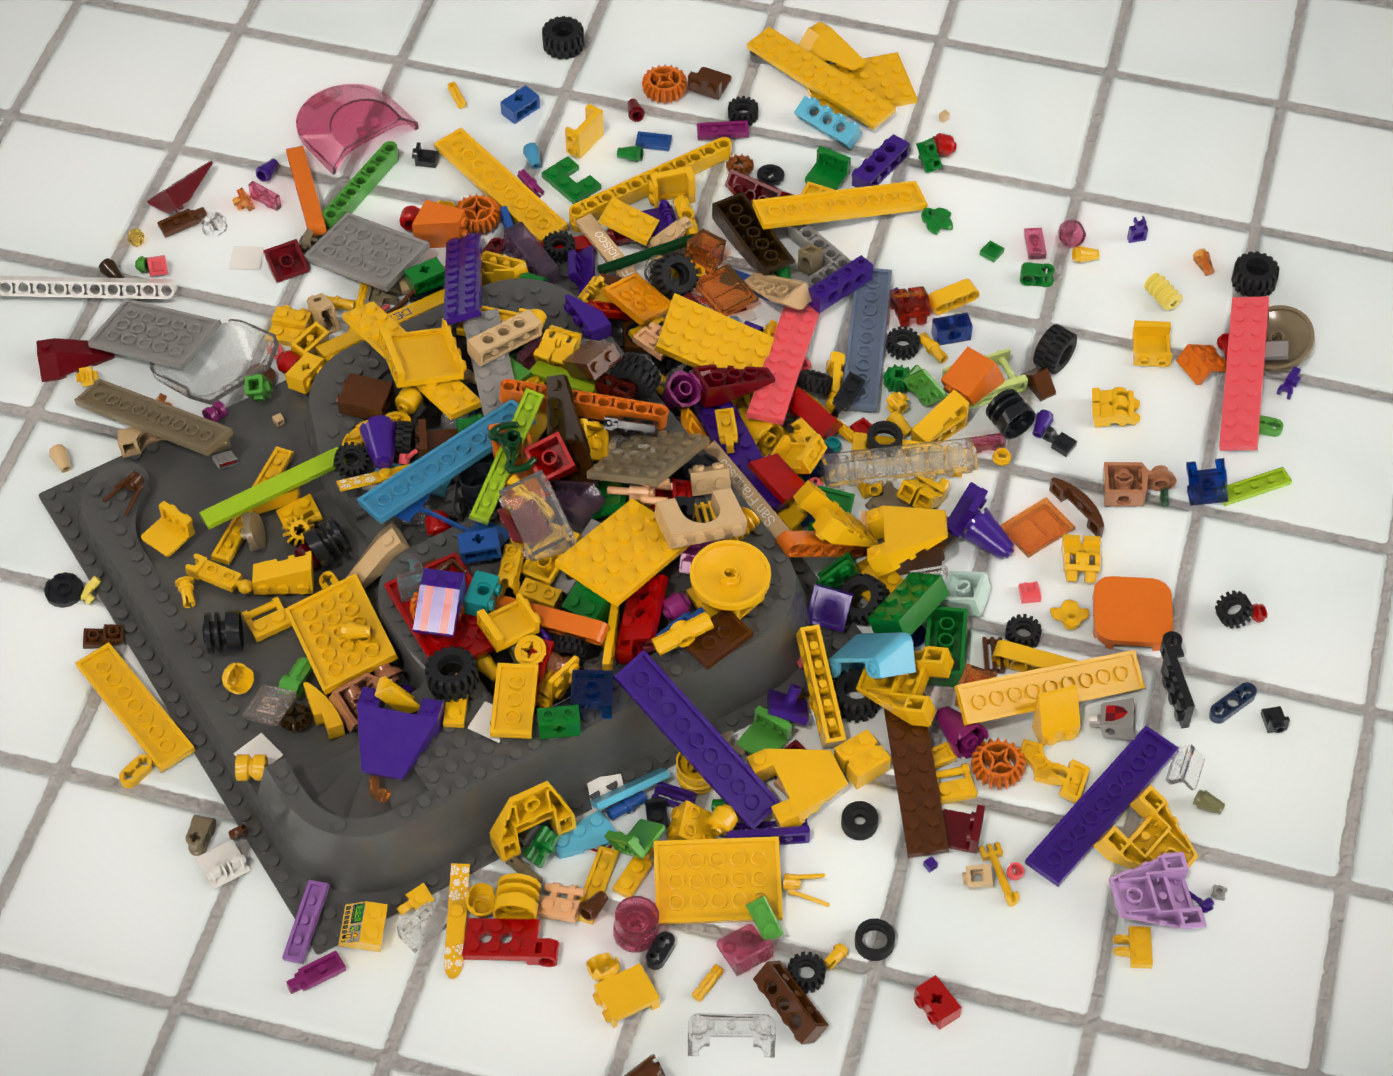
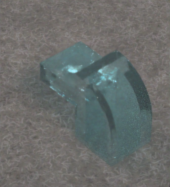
[396,554,424,602]

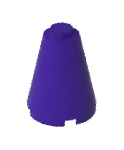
[360,415,397,469]
[961,508,1015,559]

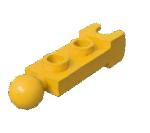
[826,351,845,411]
[497,537,526,595]
[185,553,253,594]

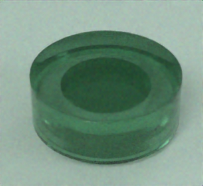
[1159,488,1169,507]

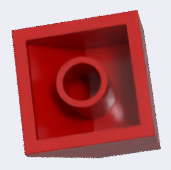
[523,432,578,484]

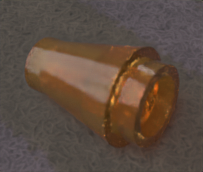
[1193,249,1215,276]

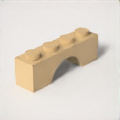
[118,427,178,458]

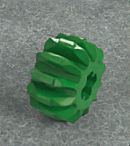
[883,364,910,393]

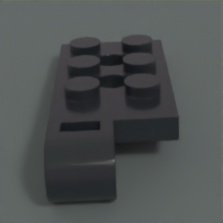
[1160,631,1195,729]

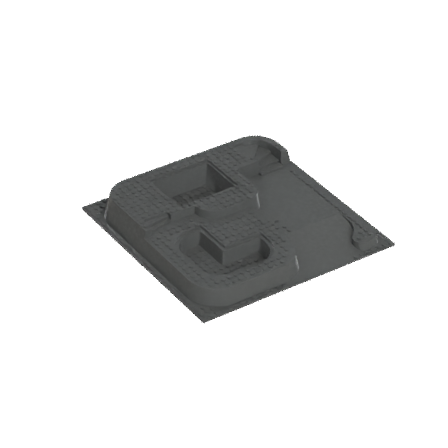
[39,259,862,955]

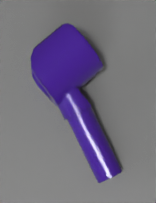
[1189,891,1214,913]

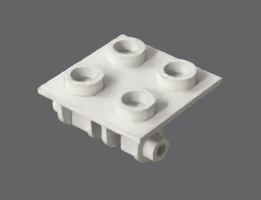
[195,840,251,890]

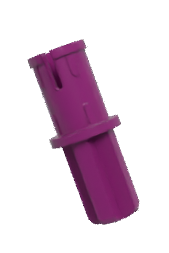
[517,169,544,198]

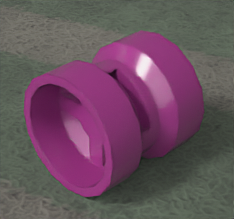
[202,400,228,423]

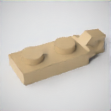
[647,216,693,248]

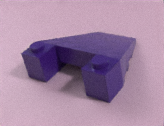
[357,686,444,780]

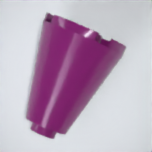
[660,370,702,411]
[935,706,988,759]

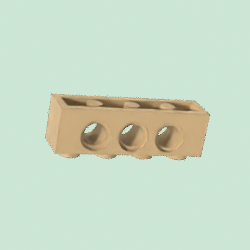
[467,309,542,367]

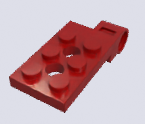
[615,575,668,665]
[462,918,560,967]

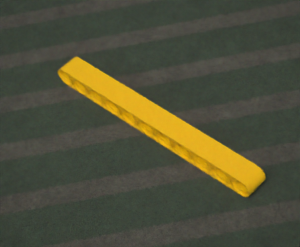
[569,137,732,225]

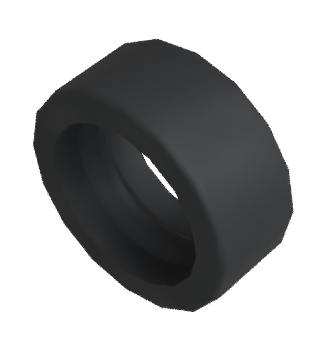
[866,421,903,457]
[854,918,895,961]

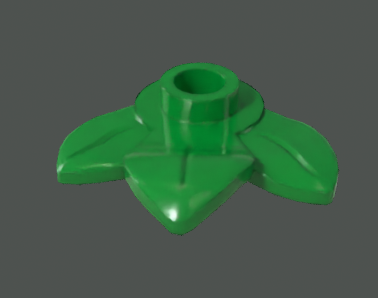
[921,208,953,235]

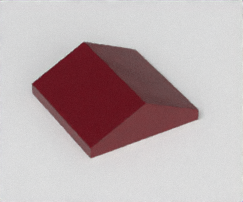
[263,239,310,283]

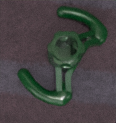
[488,421,537,474]

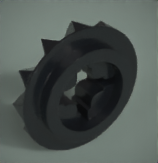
[757,164,784,186]

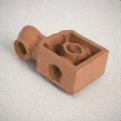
[1102,462,1177,506]
[329,663,404,732]

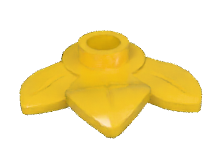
[1050,599,1089,630]

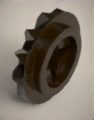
[279,702,312,732]

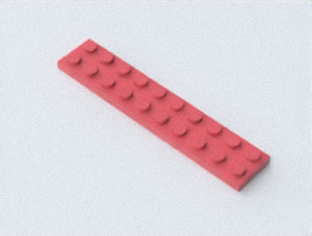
[1219,296,1270,451]
[746,304,820,425]

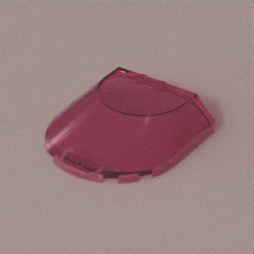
[296,84,419,175]

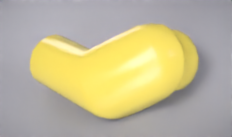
[81,576,102,604]

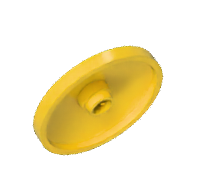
[690,540,771,611]

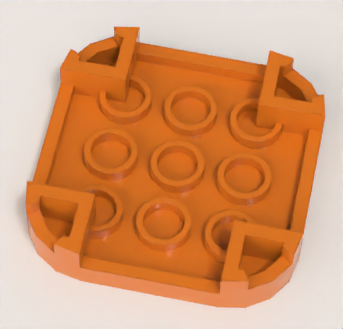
[1092,576,1173,651]

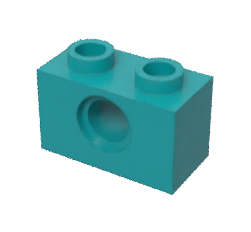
[463,570,502,616]

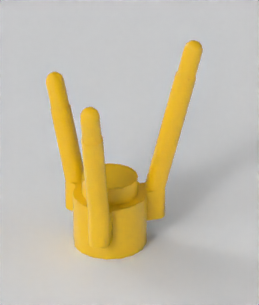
[783,873,830,907]

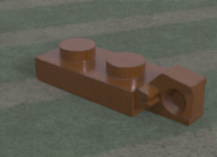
[157,207,208,238]

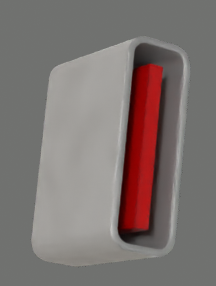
[212,450,238,470]

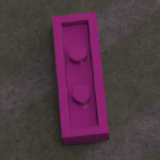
[697,120,749,140]

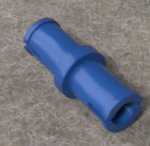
[606,791,647,821]

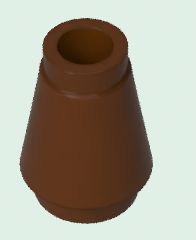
[579,891,608,921]

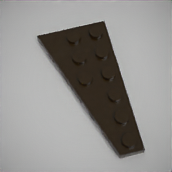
[547,374,602,491]

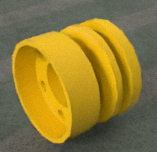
[676,752,713,795]
[493,873,541,919]

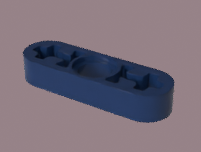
[1209,682,1257,724]

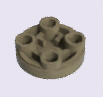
[240,511,266,551]

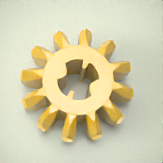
[282,514,315,547]

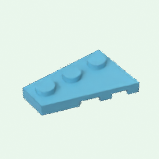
[554,810,617,859]

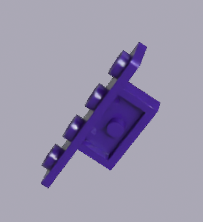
[567,245,595,296]
[947,482,988,538]

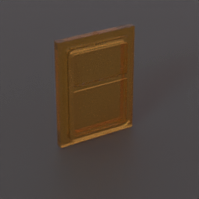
[695,264,759,316]
[1000,497,1076,558]

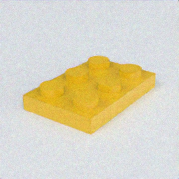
[598,197,660,246]

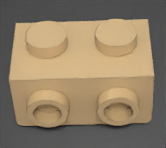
[688,462,731,496]

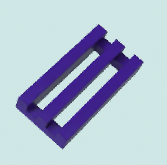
[651,782,697,808]

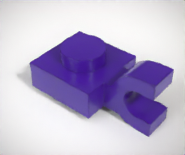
[1276,366,1301,400]

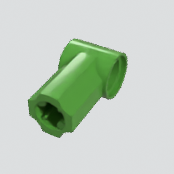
[278,657,313,698]

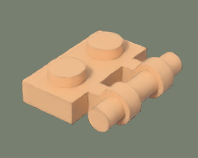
[632,322,666,361]
[537,882,586,923]

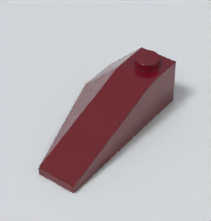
[147,161,213,214]
[725,169,793,203]
[36,338,115,382]
[693,364,775,408]

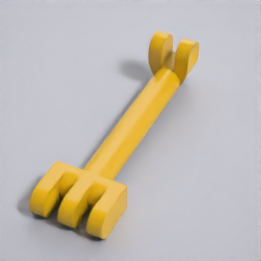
[978,842,1020,907]

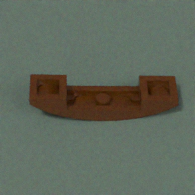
[1049,477,1104,538]

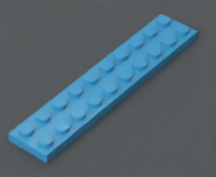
[357,399,536,524]

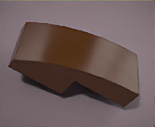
[83,624,124,649]

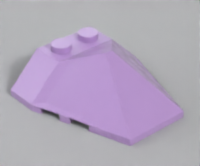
[1108,852,1207,929]

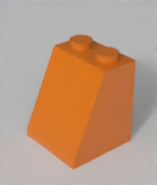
[412,200,469,248]
[941,346,1005,405]

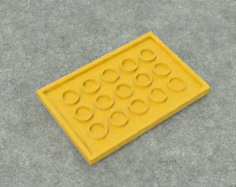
[806,52,918,116]
[654,293,774,394]
[555,498,691,607]
[285,573,398,695]
[654,837,783,925]

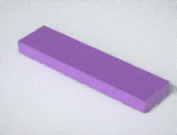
[282,880,330,964]

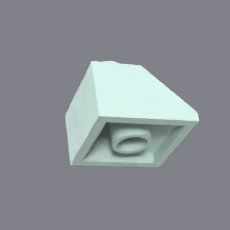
[941,571,991,617]

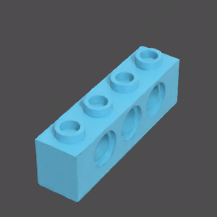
[793,96,863,150]

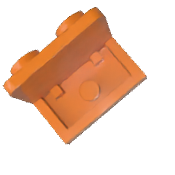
[1176,344,1227,385]

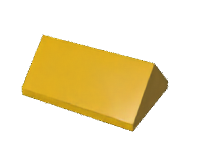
[521,523,581,586]

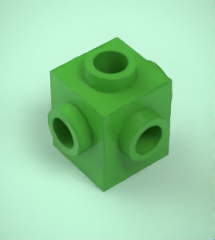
[244,374,273,402]

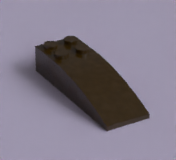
[712,192,795,275]

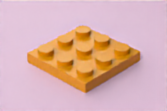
[602,272,671,327]

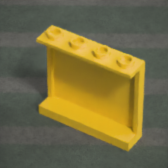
[379,318,467,388]

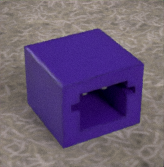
[923,856,938,873]

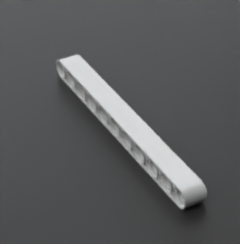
[0,276,178,299]

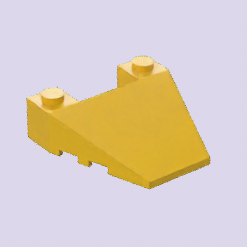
[793,480,879,547]
[866,505,948,577]
[856,646,954,727]
[747,749,848,828]
[489,781,577,862]
[1093,784,1199,869]

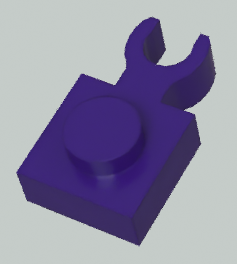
[1127,216,1148,243]

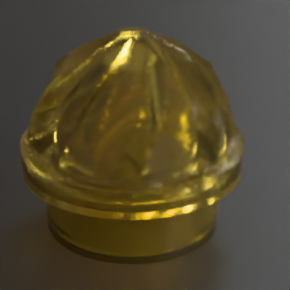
[127,228,145,247]

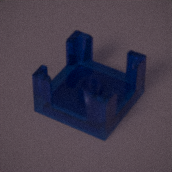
[1186,458,1229,506]
[570,669,614,719]

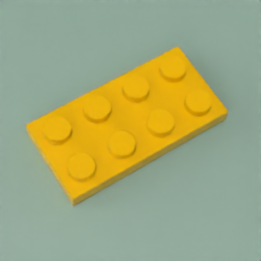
[490,663,539,739]

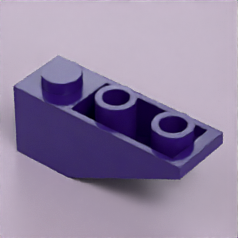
[564,294,611,341]

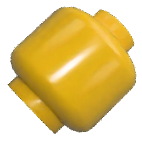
[395,386,423,414]
[708,804,738,836]

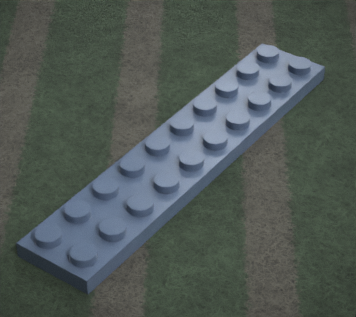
[843,268,892,412]

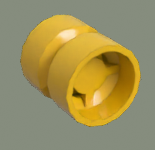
[235,754,268,781]

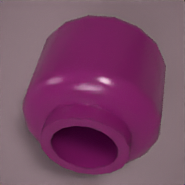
[661,592,692,621]

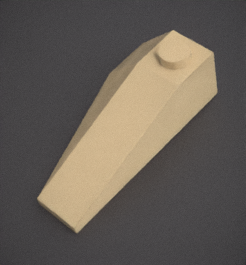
[743,272,812,310]
[346,521,411,589]

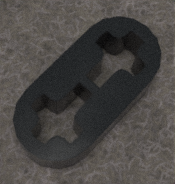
[646,931,675,970]

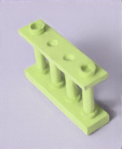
[941,348,1028,409]

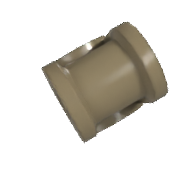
[185,815,216,856]

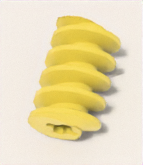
[1144,272,1183,310]

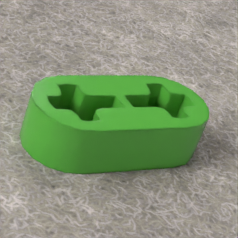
[1259,415,1283,437]

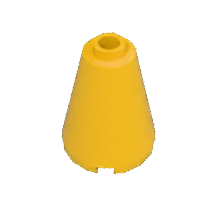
[740,413,785,456]

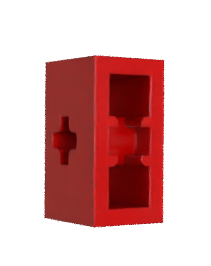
[913,975,962,1030]

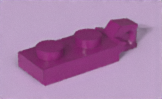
[286,951,346,994]

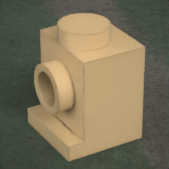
[962,863,994,890]

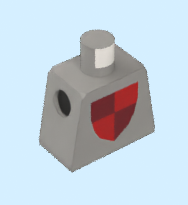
[1089,698,1136,740]

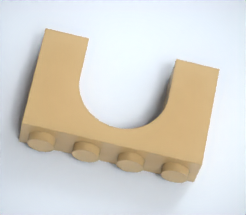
[654,488,747,549]

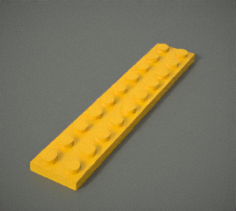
[747,26,896,130]
[434,128,568,243]
[752,181,928,229]
[343,301,481,420]
[954,650,1145,726]

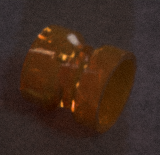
[547,652,572,673]

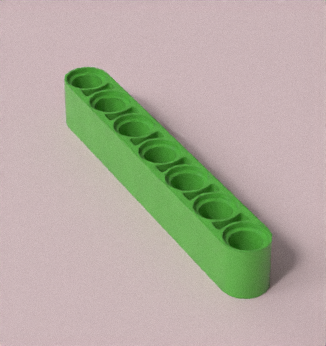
[323,141,399,230]

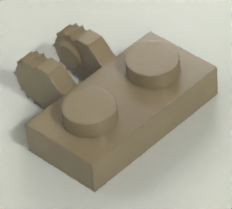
[364,285,401,308]

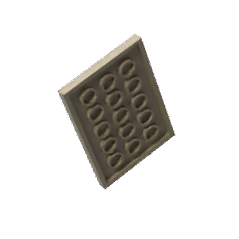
[587,430,710,486]

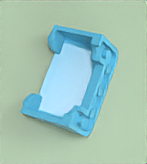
[828,632,916,679]

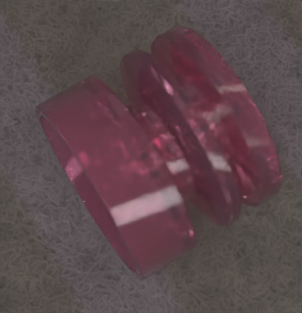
[613,896,659,953]

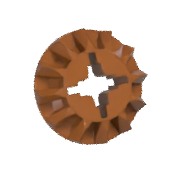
[726,154,754,175]

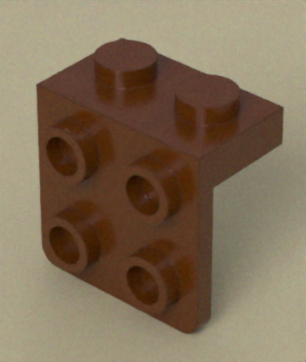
[688,67,732,100]
[415,419,458,457]

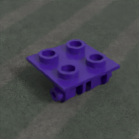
[642,199,677,237]

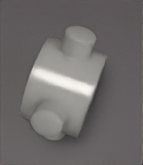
[1210,884,1228,901]

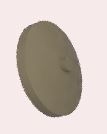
[1264,305,1315,372]

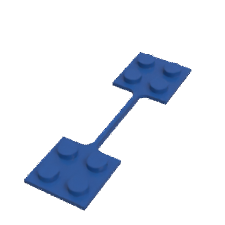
[395,493,510,562]

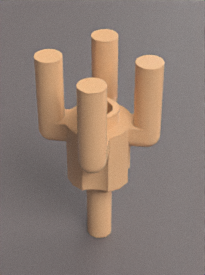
[607,478,673,508]

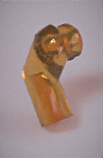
[368,776,391,802]

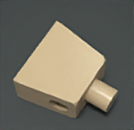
[306,293,340,335]

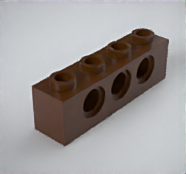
[753,960,829,1045]

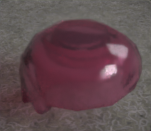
[1058,219,1086,248]

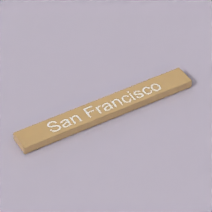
[576,213,639,279]
[704,440,791,539]

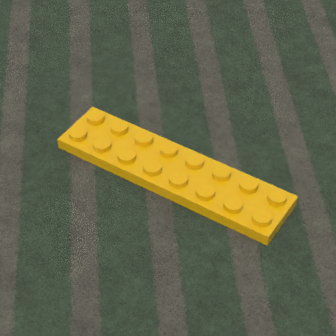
[75,642,195,773]

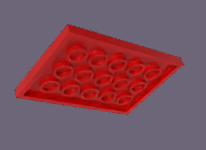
[384,552,495,659]

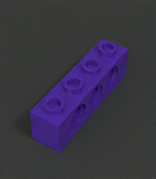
[851,134,910,188]
[808,255,874,313]

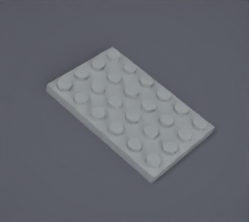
[304,212,430,292]
[88,298,220,370]

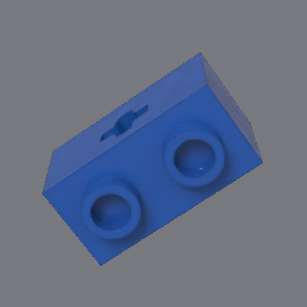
[500,85,540,124]
[457,527,502,564]

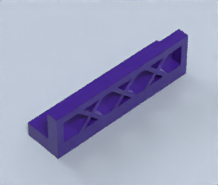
[726,819,810,845]

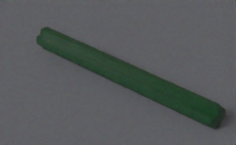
[597,234,696,275]

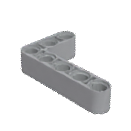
[787,224,851,288]

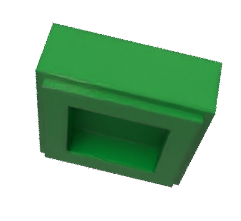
[979,240,1005,263]

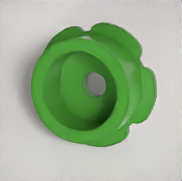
[135,256,149,274]

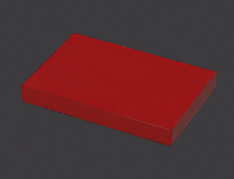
[747,453,805,505]

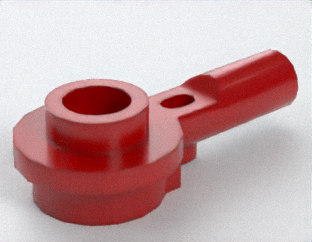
[1217,333,1229,361]

